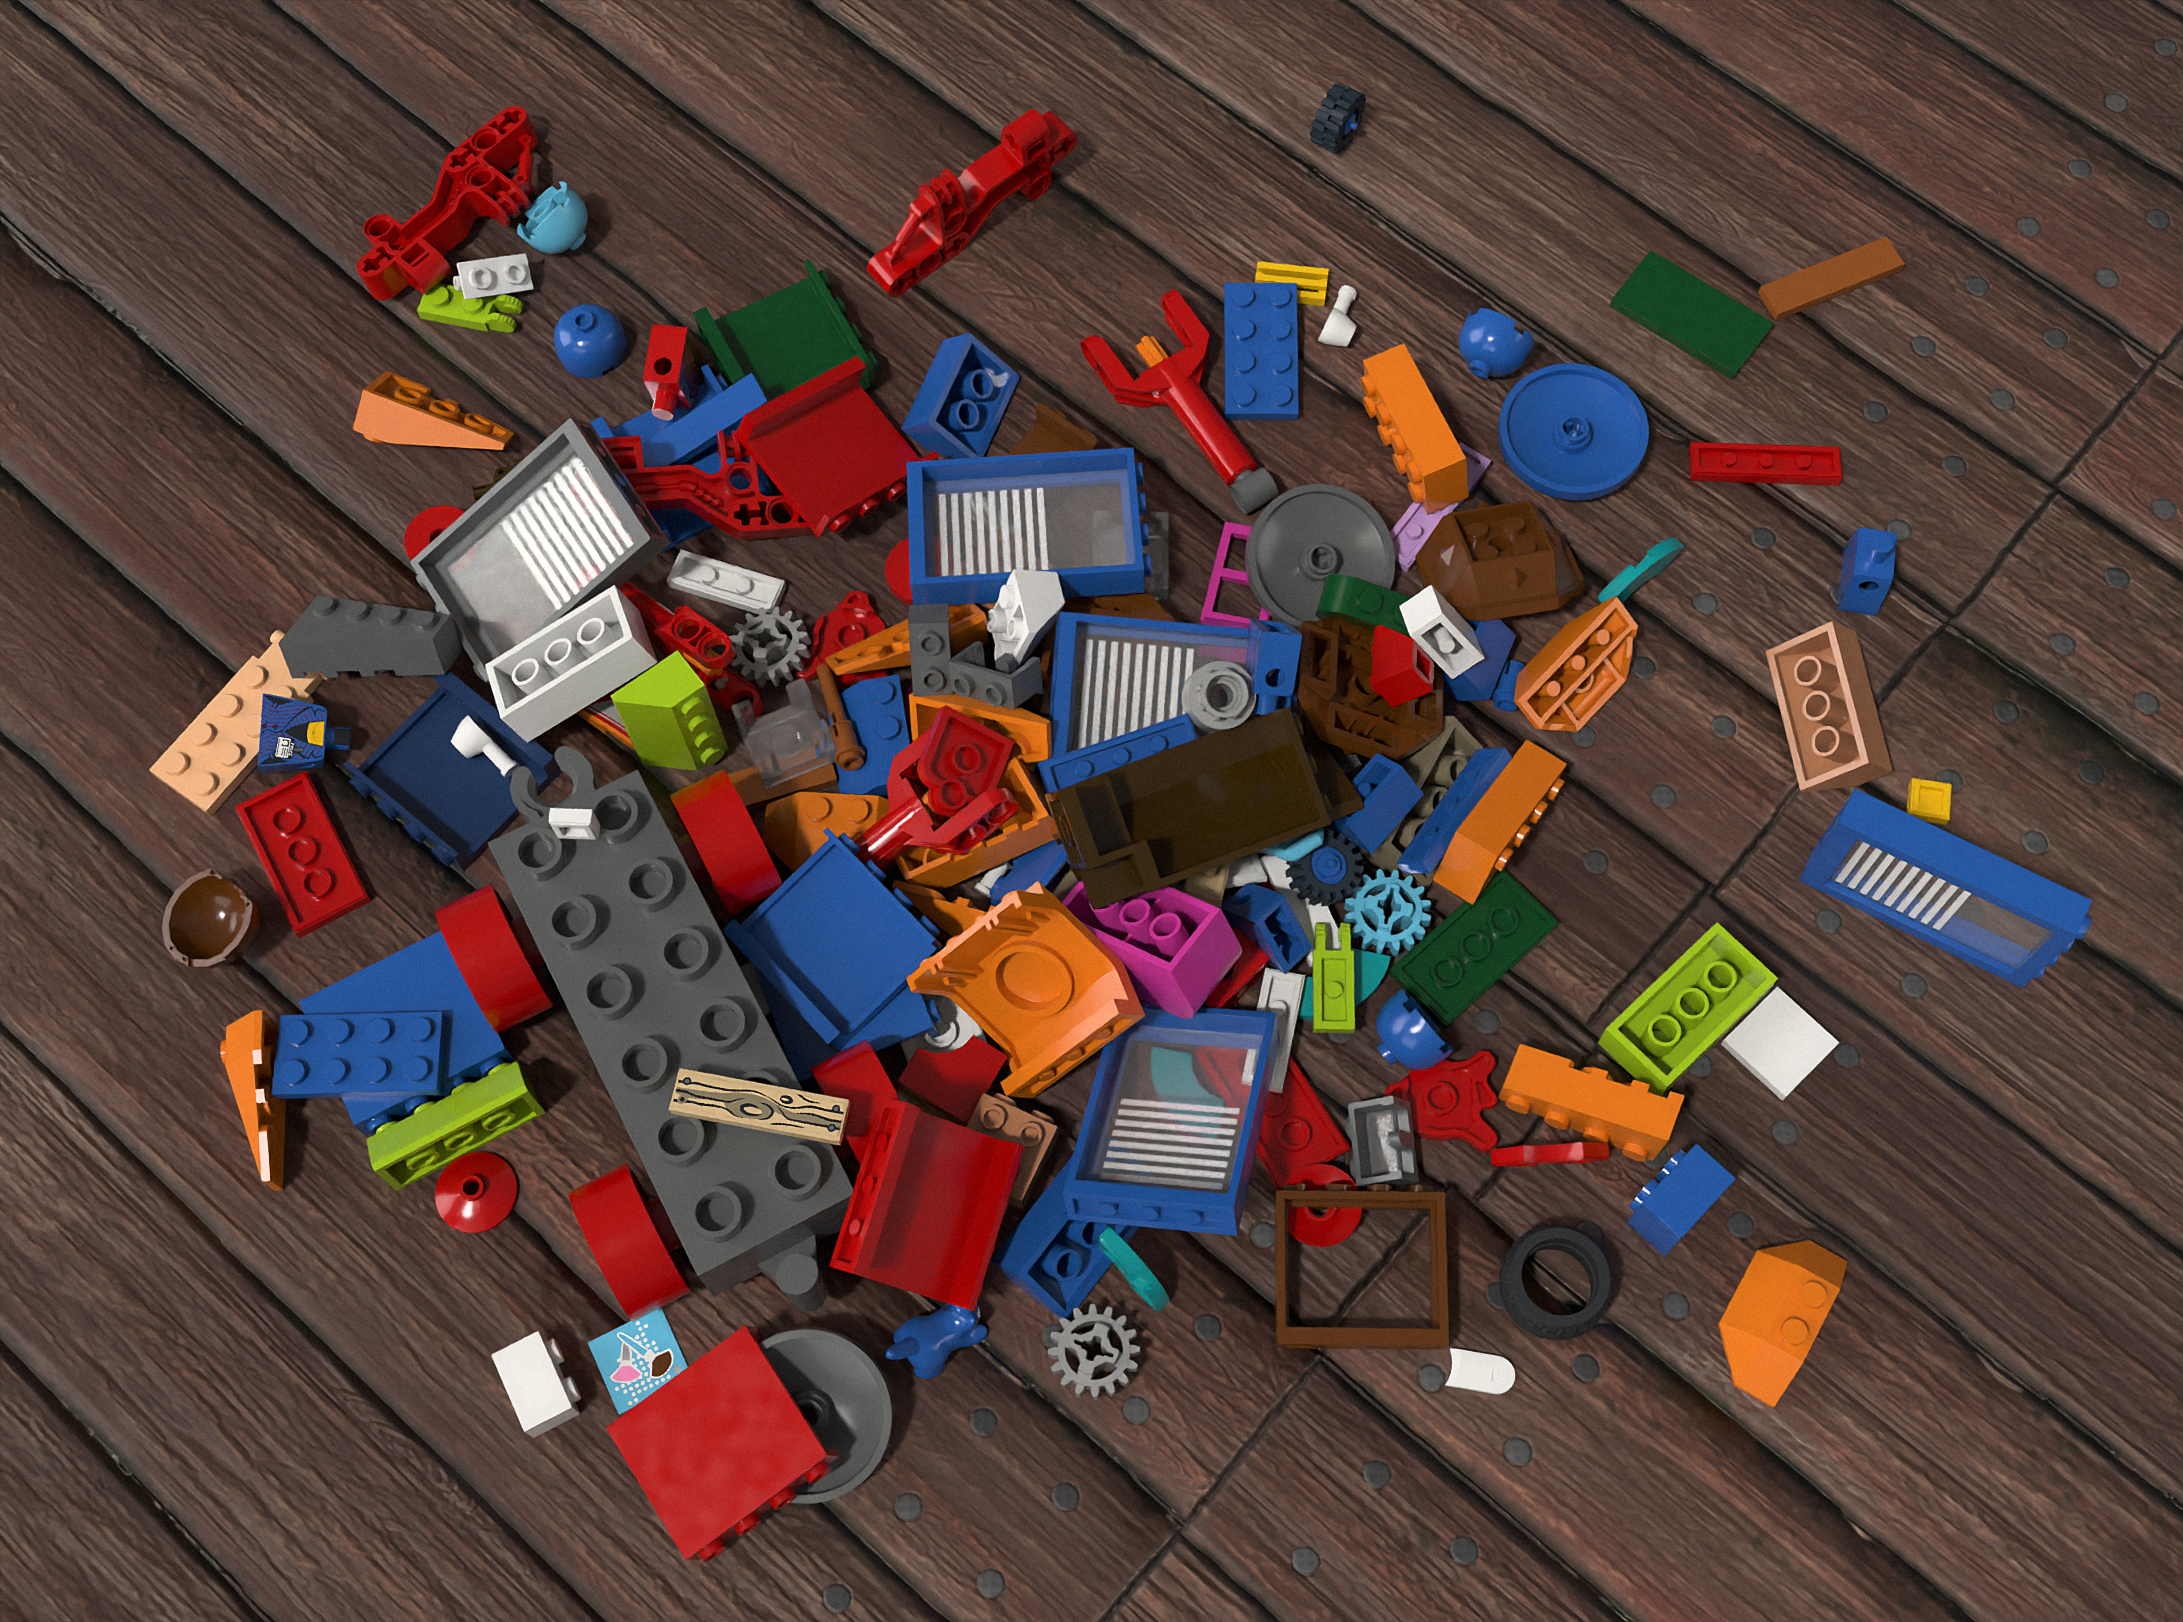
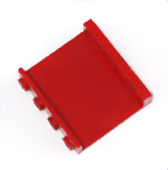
[735,356,940,538]
[829,1098,1024,1311]
[606,1325,840,1562]

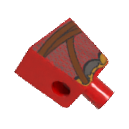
[643,324,706,420]

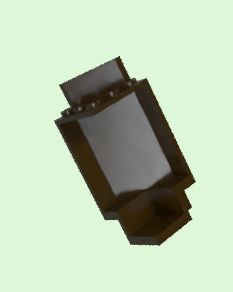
[1045,707,1364,910]

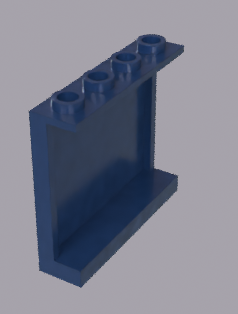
[345,670,562,871]

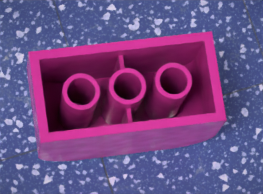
[1062,882,1242,1019]

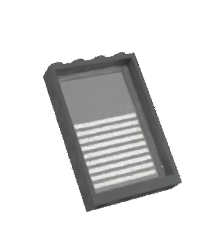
[410,417,670,683]

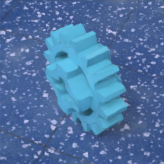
[1344,869,1431,956]

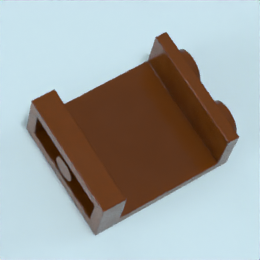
[991,402,1099,520]

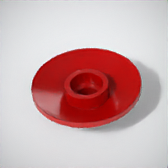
[435,1152,518,1233]
[1281,1164,1362,1248]

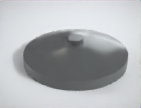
[1245,484,1395,630]
[759,1327,894,1504]

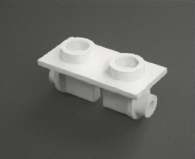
[453,253,533,299]

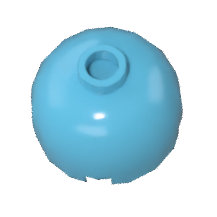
[517,181,588,254]

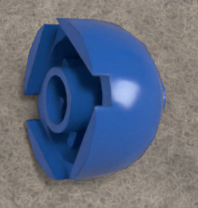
[553,304,628,378]
[1459,308,1535,379]
[1376,989,1455,1071]

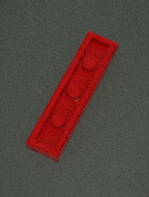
[1688,442,1842,486]

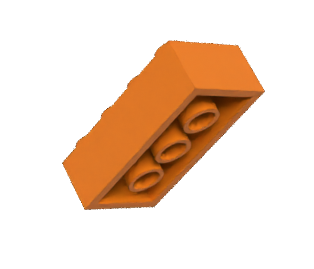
[1360,343,1469,515]

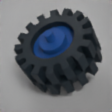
[1310,83,1366,154]
[1285,830,1364,907]

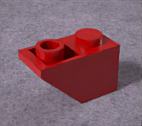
[1370,625,1434,708]

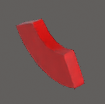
[1490,1142,1610,1167]

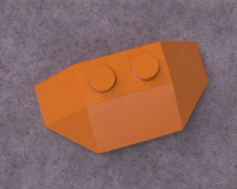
[1514,597,1638,732]
[762,792,897,874]
[1718,1240,1848,1408]

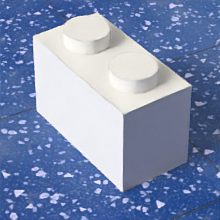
[1399,585,1484,679]
[491,1331,581,1438]

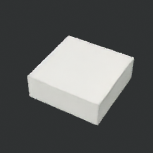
[548,808,600,840]

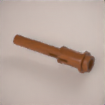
[816,663,865,771]

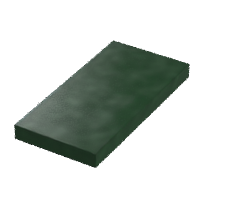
[1610,250,1774,380]
[1388,869,1559,1030]

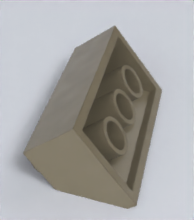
[1350,716,1484,890]

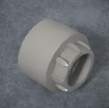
[1182,661,1256,732]

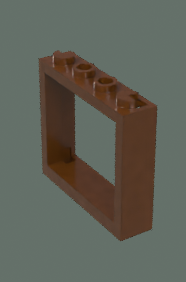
[1274,1183,1449,1350]

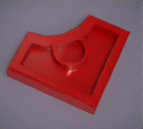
[895,1035,1008,1127]

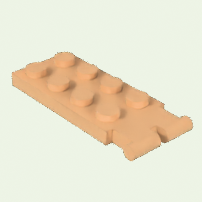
[149,630,335,816]

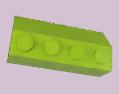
[610,650,729,771]
[366,1061,546,1191]

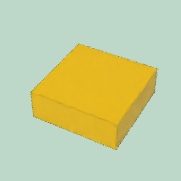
[1907,778,1952,825]

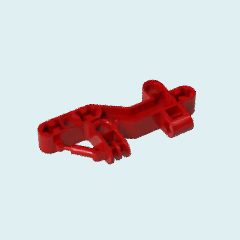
[356,106,539,300]
[866,109,1078,297]
[570,430,816,548]

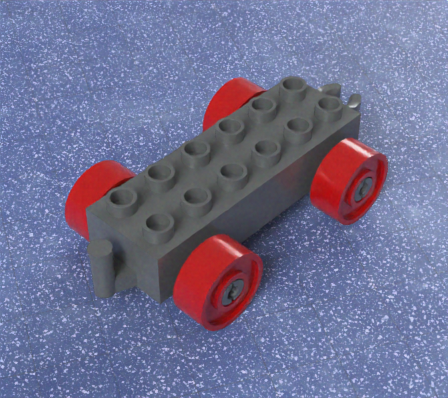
[435,746,901,1322]

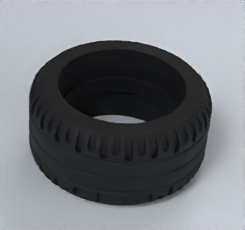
[1499,1224,1615,1341]

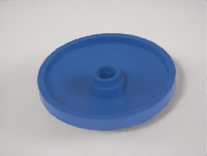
[1497,363,1649,500]

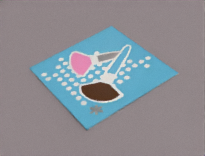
[588,1308,688,1414]

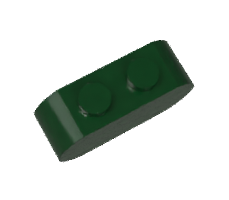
[1315,574,1419,645]

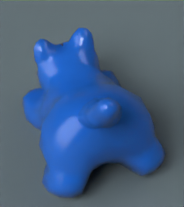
[886,1303,988,1379]

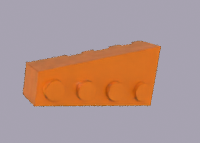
[1432,739,1567,905]
[894,757,1058,892]
[1498,1044,1684,1162]

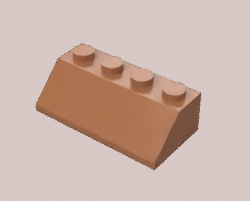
[1766,621,1893,792]

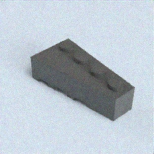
[278,595,463,679]

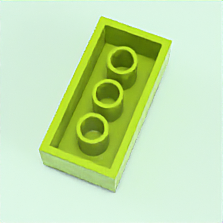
[1598,922,1779,1097]

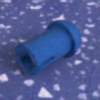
[1492,660,1525,712]

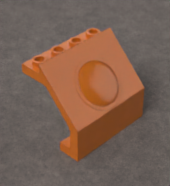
[906,881,1145,1098]

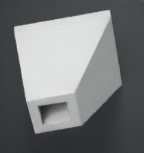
[987,569,1065,670]

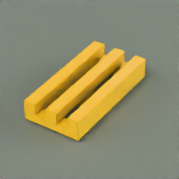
[1255,261,1329,306]

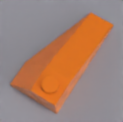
[909,691,1052,763]
[220,1010,286,1191]

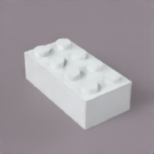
[485,585,658,743]

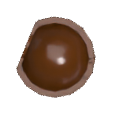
[162,868,261,969]

